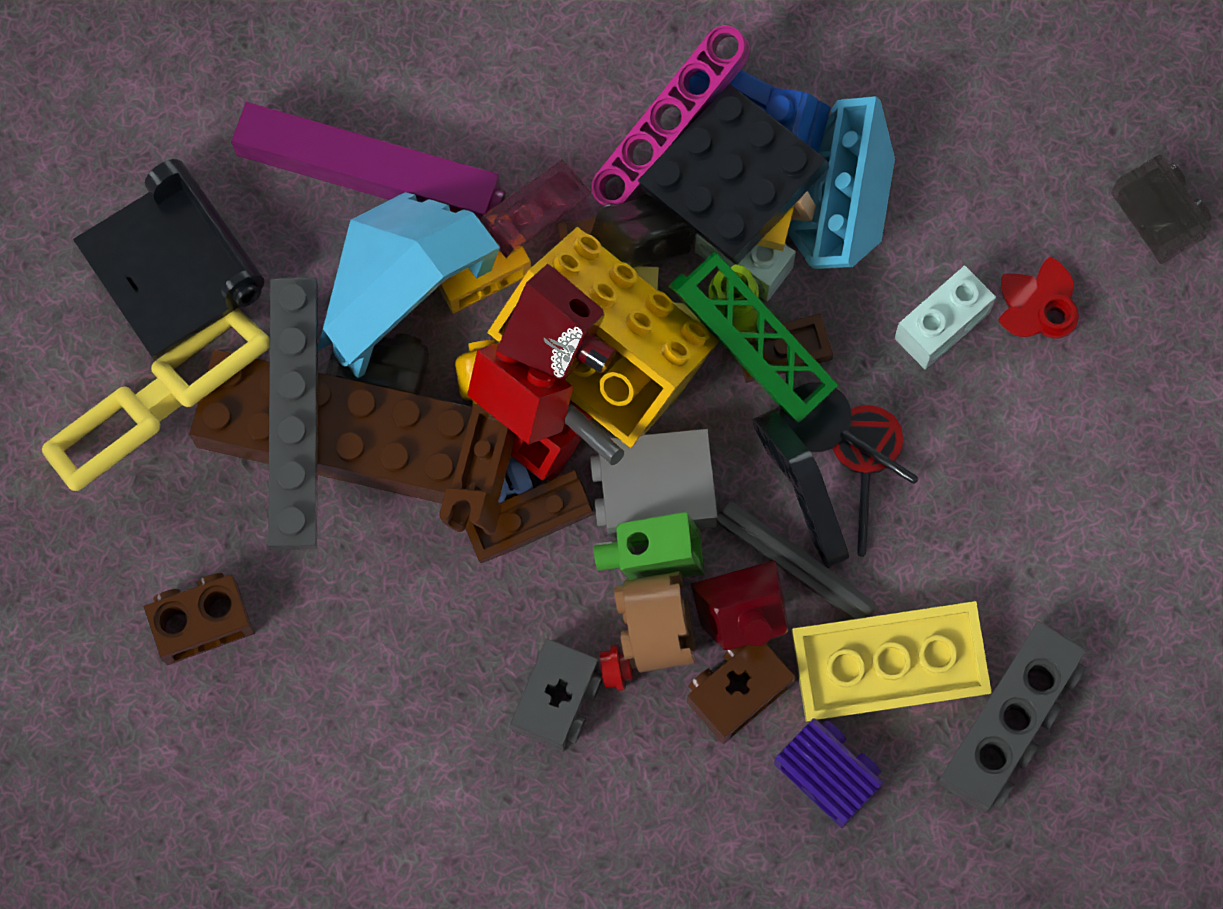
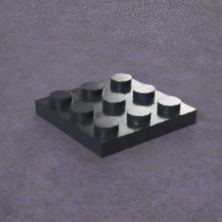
[638,84,829,265]

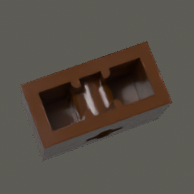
[687,644,795,745]

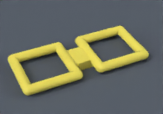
[42,308,270,491]

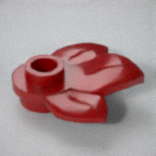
[998,257,1079,339]

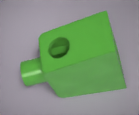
[594,512,705,580]

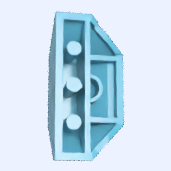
[788,96,895,269]

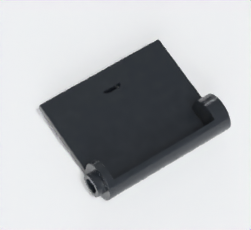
[73,159,265,360]

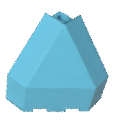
[318,192,500,378]

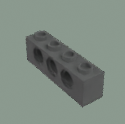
[937,621,1087,814]

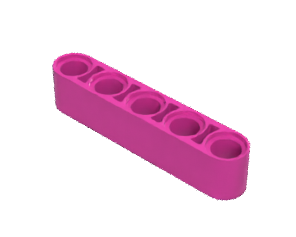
[592,25,750,209]

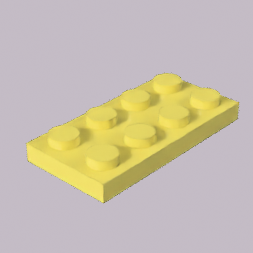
[791,601,992,722]

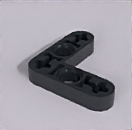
[752,409,849,568]

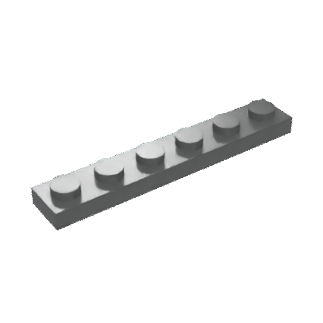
[268,277,318,550]

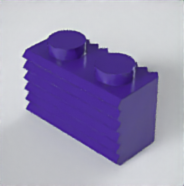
[774,718,883,828]

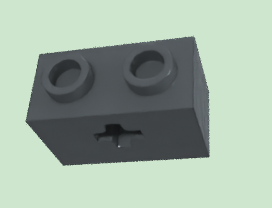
[510,638,603,752]

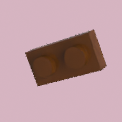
[740,313,833,383]

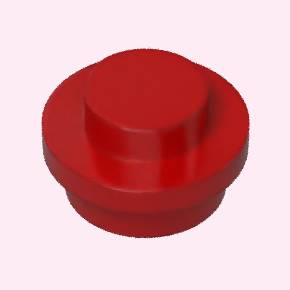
[600,644,633,691]

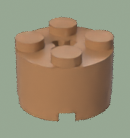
[614,571,696,673]

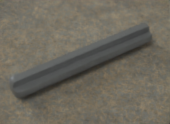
[717,502,876,619]

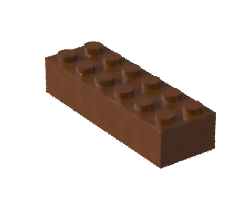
[189,349,473,504]

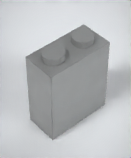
[590,429,717,538]

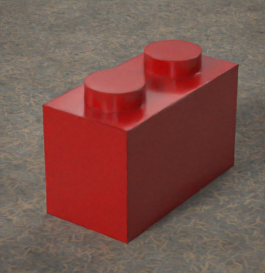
[467,342,573,445]

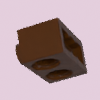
[143,573,255,665]

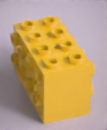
[487,227,720,448]

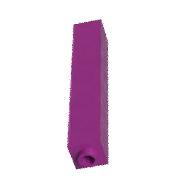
[231,102,506,222]

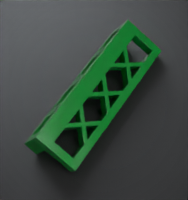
[668,252,838,423]

